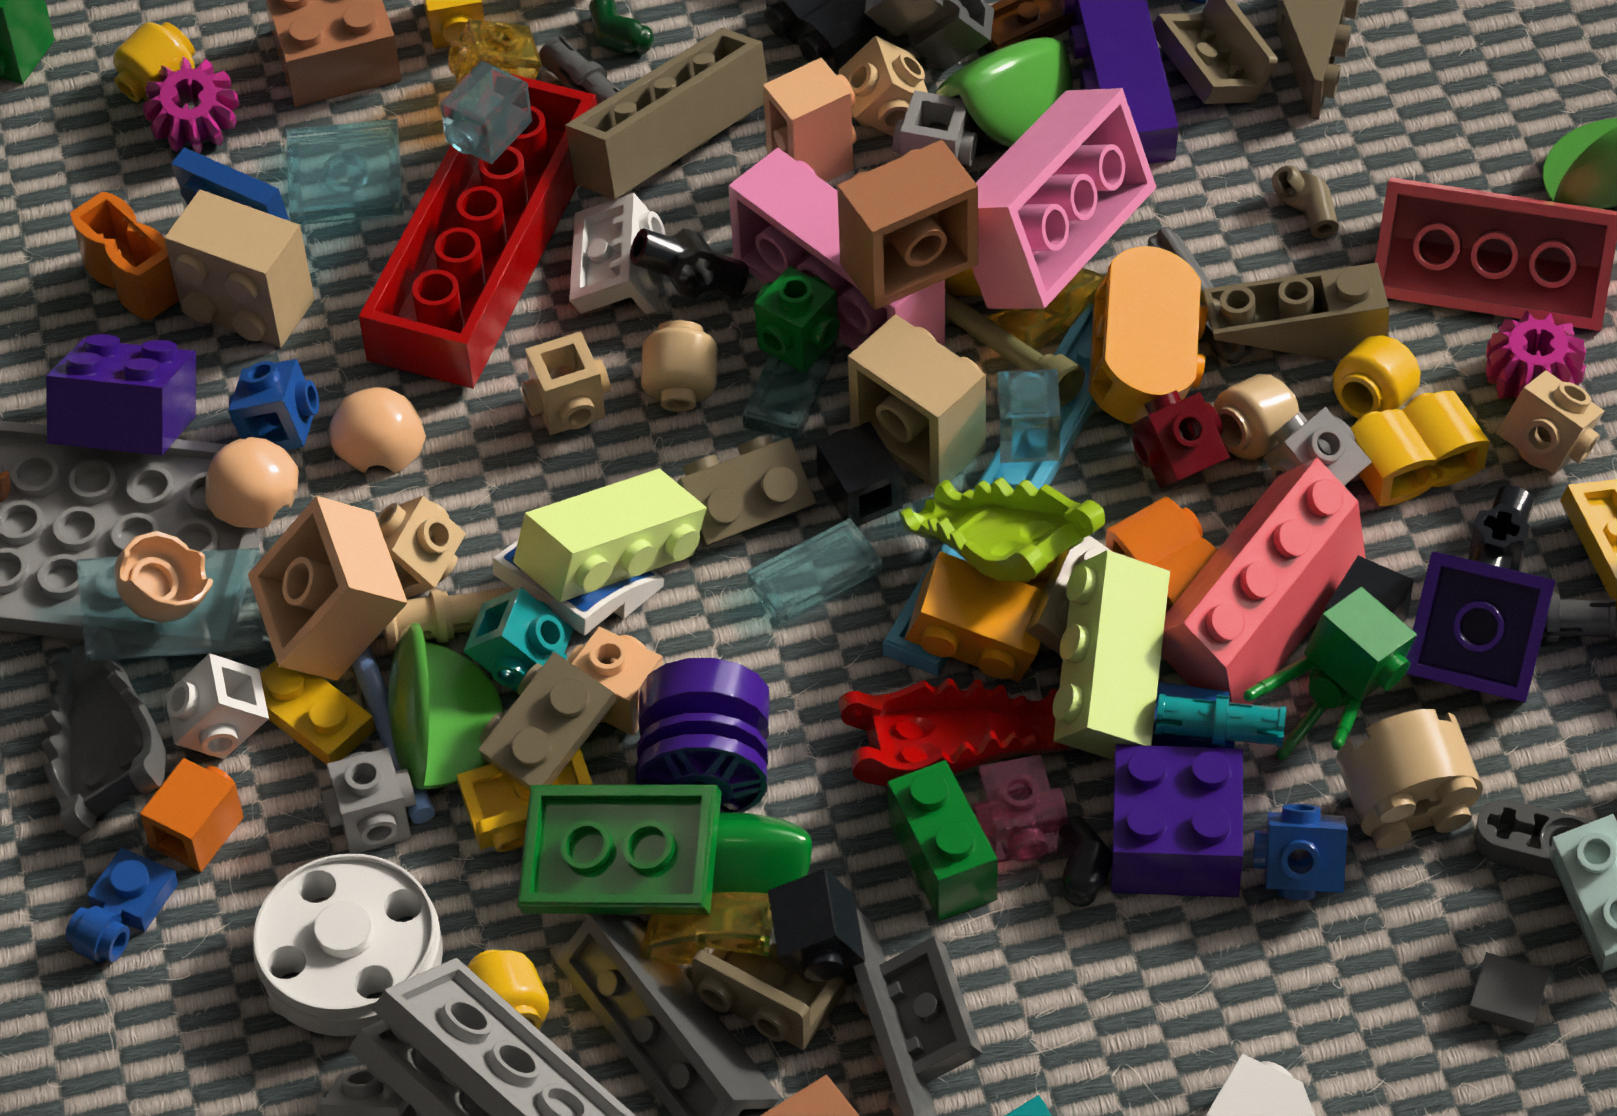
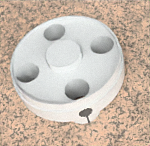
[253,854,443,1036]

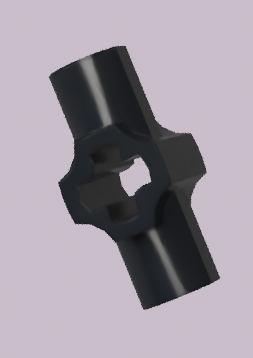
[630,228,749,299]
[1469,485,1535,572]

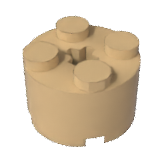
[1336,709,1483,849]

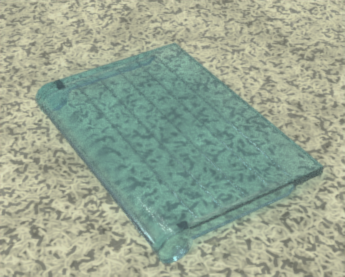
[76,548,272,662]

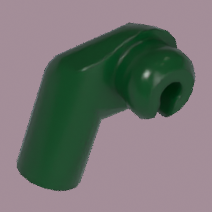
[589,0,654,55]

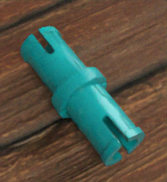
[1155,694,1286,748]

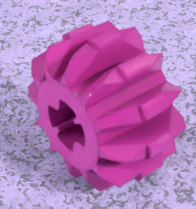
[143,56,239,154]
[1485,310,1586,399]

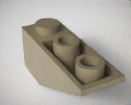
[1276,0,1360,119]
[1204,263,1389,360]

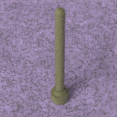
[945,290,1085,407]

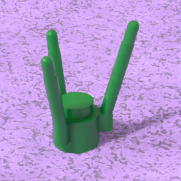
[1243,657,1363,760]

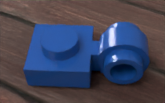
[65,847,178,963]

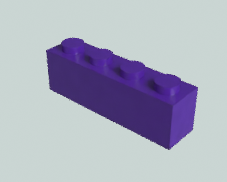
[1059,0,1179,164]

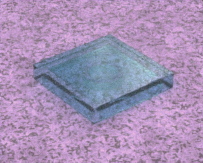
[286,119,404,225]

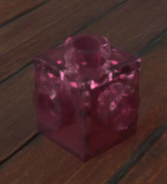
[972,755,1068,863]

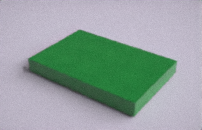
[517,785,722,915]

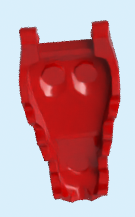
[838,678,1070,786]

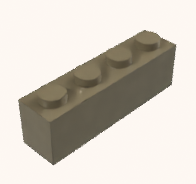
[565,28,768,199]

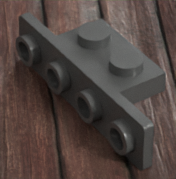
[852,910,983,1116]

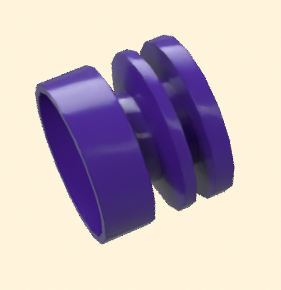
[635,658,770,813]

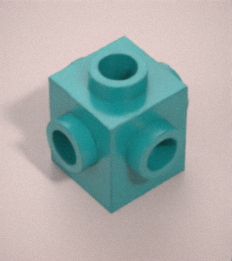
[463,587,574,693]

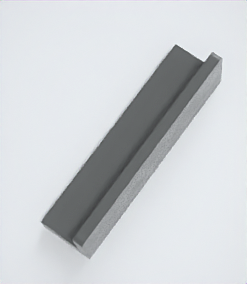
[554,914,780,1116]

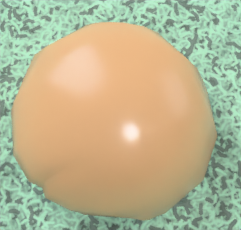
[328,387,426,473]
[205,437,299,528]
[114,531,213,623]

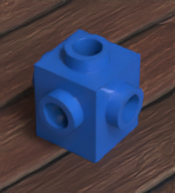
[228,359,319,450]
[1253,804,1348,900]

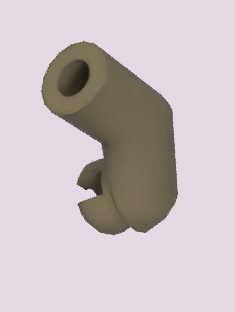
[1271,165,1339,239]

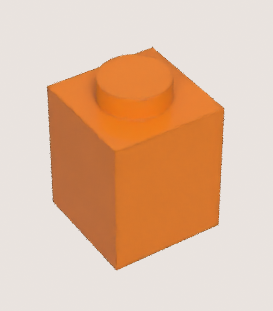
[140,758,244,873]

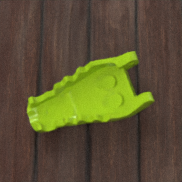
[899,477,1105,581]

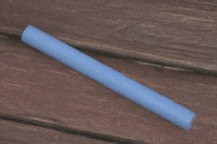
[352,645,435,824]

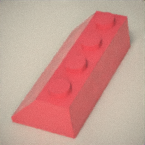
[1375,177,1617,331]
[1161,458,1366,705]

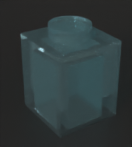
[440,60,532,164]
[997,369,1061,463]

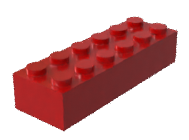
[358,69,597,389]

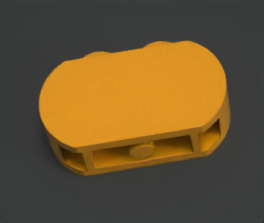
[1088,246,1207,424]

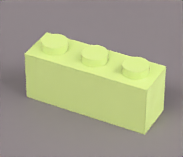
[513,468,707,602]
[1053,550,1170,760]

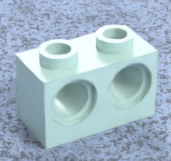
[1550,814,1617,973]

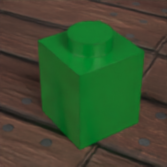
[1304,587,1417,702]

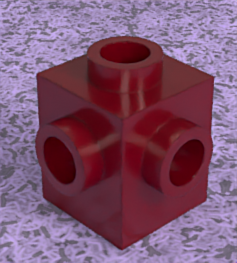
[1131,390,1230,489]

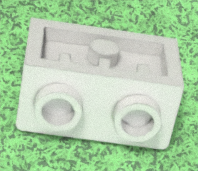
[569,193,665,314]

